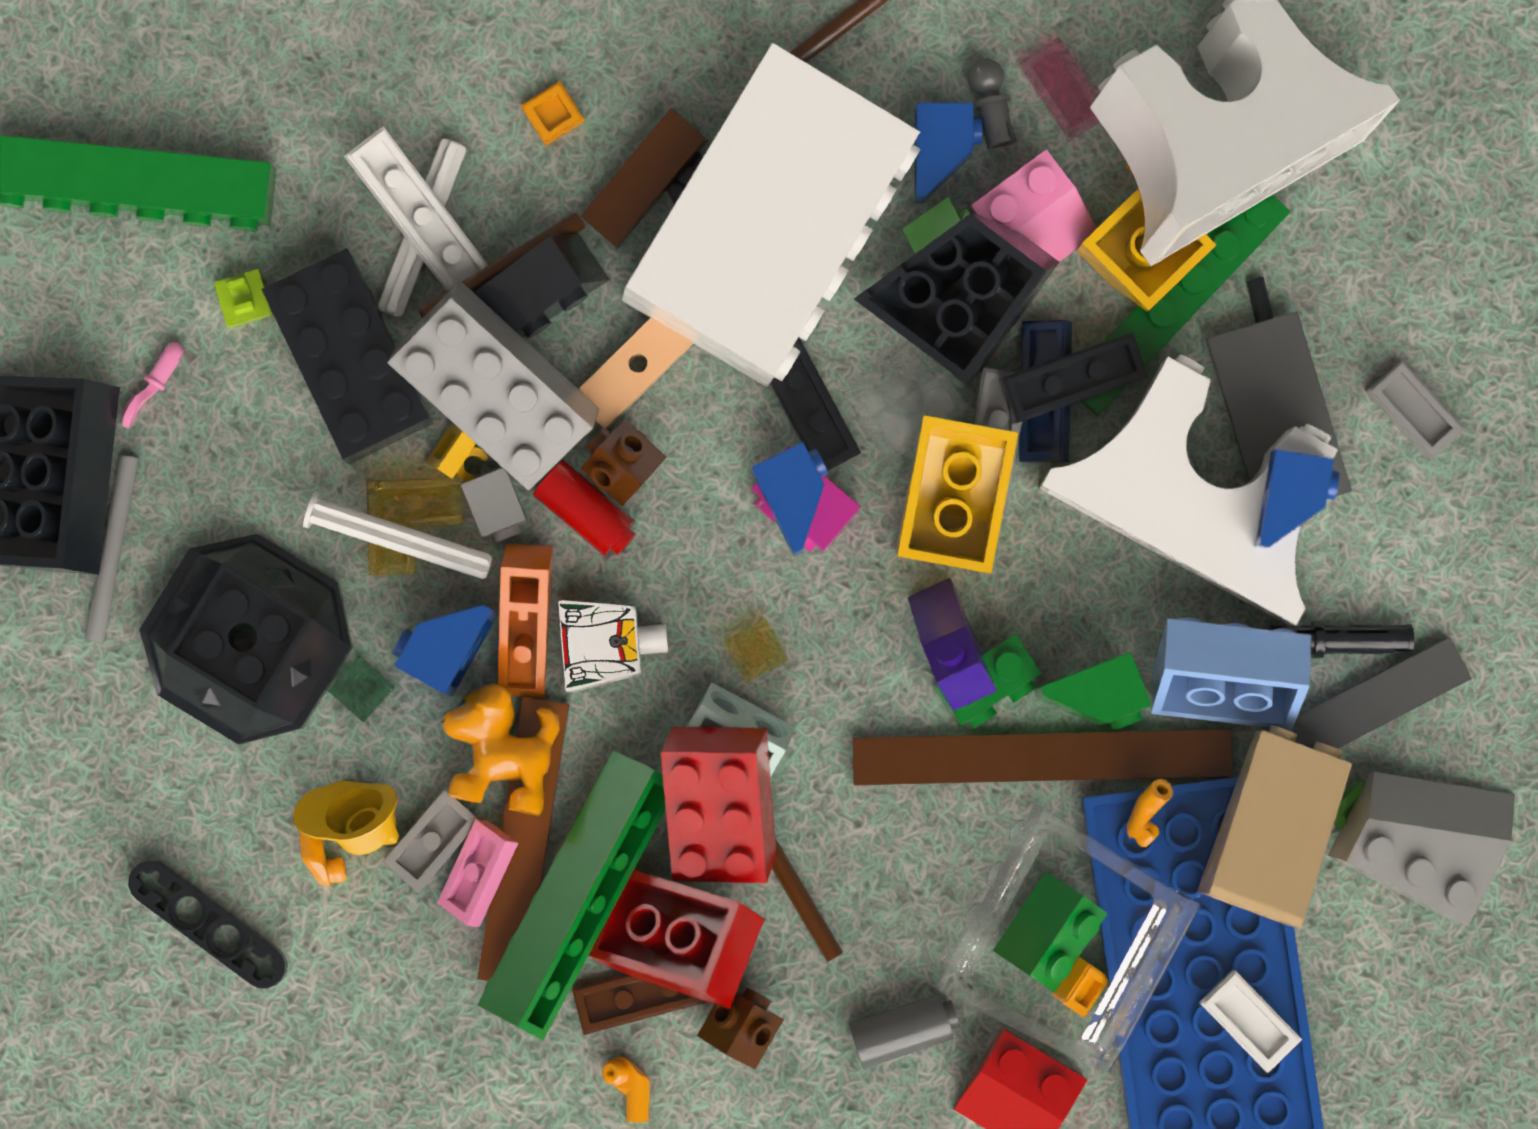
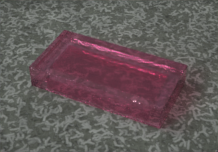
[1018,37,1100,143]

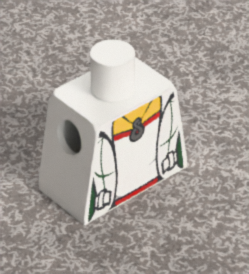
[558,600,668,692]

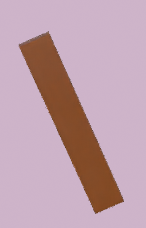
[477,697,570,981]

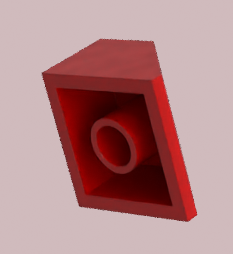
[953,1027,1088,1129]

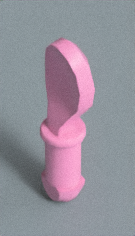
[121,342,185,429]

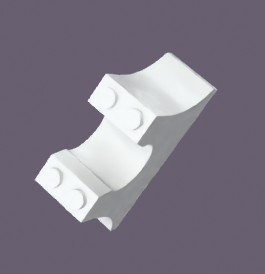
[1090,0,1400,266]
[1039,354,1338,625]

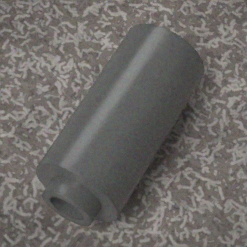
[848,994,960,1069]

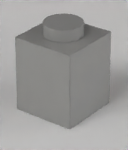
[461,468,528,544]

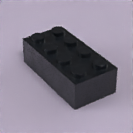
[261,248,434,464]

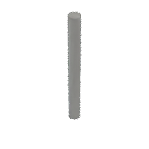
[85,455,139,644]

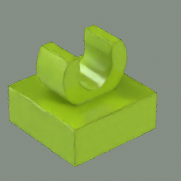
[213,269,273,329]

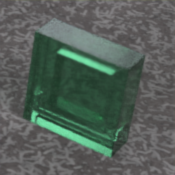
[328,656,396,723]

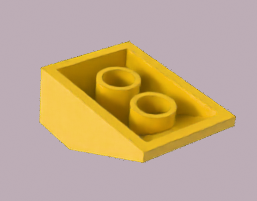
[896,415,1018,574]

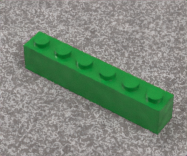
[0,135,277,232]
[477,750,666,1040]

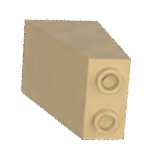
[1197,725,1352,928]

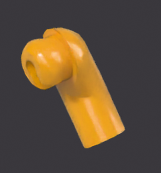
[1126,779,1173,847]

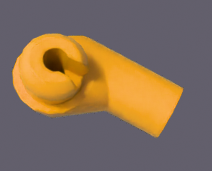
[298,830,347,887]
[602,1056,650,1122]

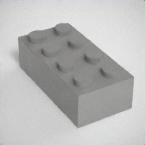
[387,281,599,491]

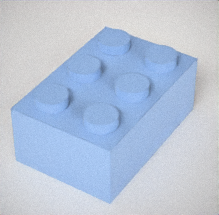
[1151,617,1311,730]

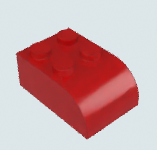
[588,870,764,1009]

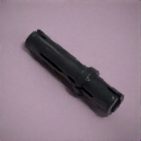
[1268,621,1415,658]

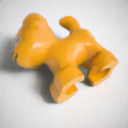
[442,683,560,816]

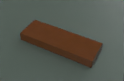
[581,108,708,248]
[572,974,708,1035]

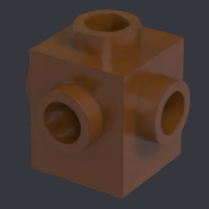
[580,419,667,507]
[697,987,784,1069]

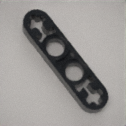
[128,861,288,989]

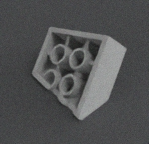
[1328,771,1515,926]

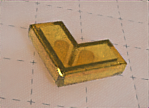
[366,478,465,577]

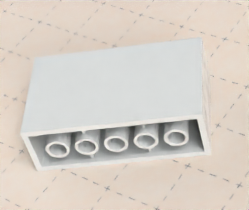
[622,43,921,387]

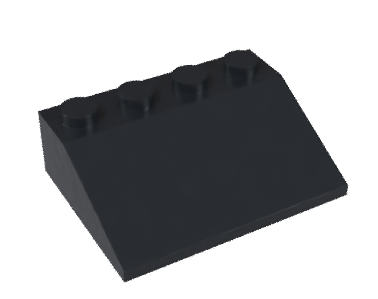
[0,376,120,575]

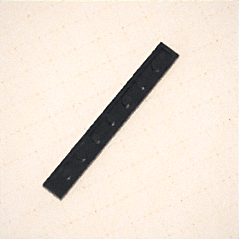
[667,152,861,471]

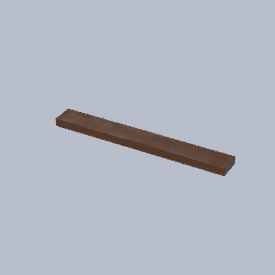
[852,729,1233,785]

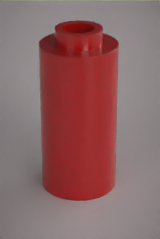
[533,460,636,557]

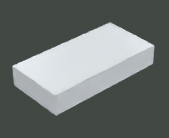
[1199,970,1302,1073]

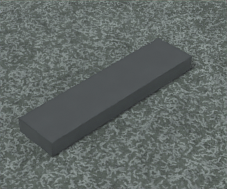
[1289,637,1472,749]

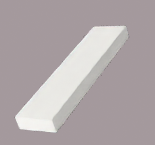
[344,126,488,291]

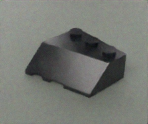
[854,212,1060,384]

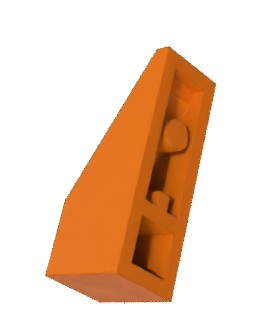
[498,543,553,698]

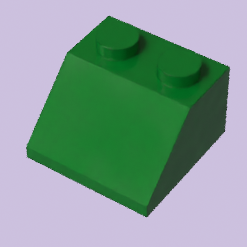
[1034,652,1152,730]

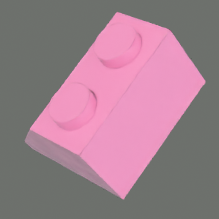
[970,149,1097,262]

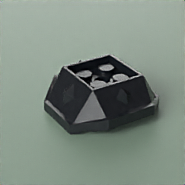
[139,534,353,745]

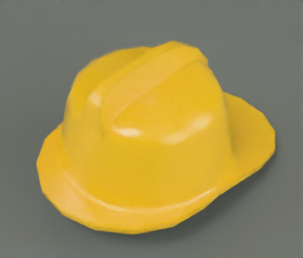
[293,781,399,855]

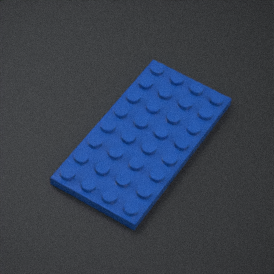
[1081,776,1324,1129]

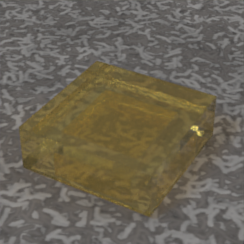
[724,619,788,683]

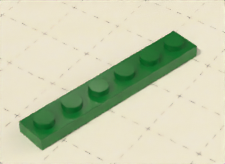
[1081,195,1291,417]

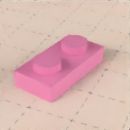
[437,819,518,927]

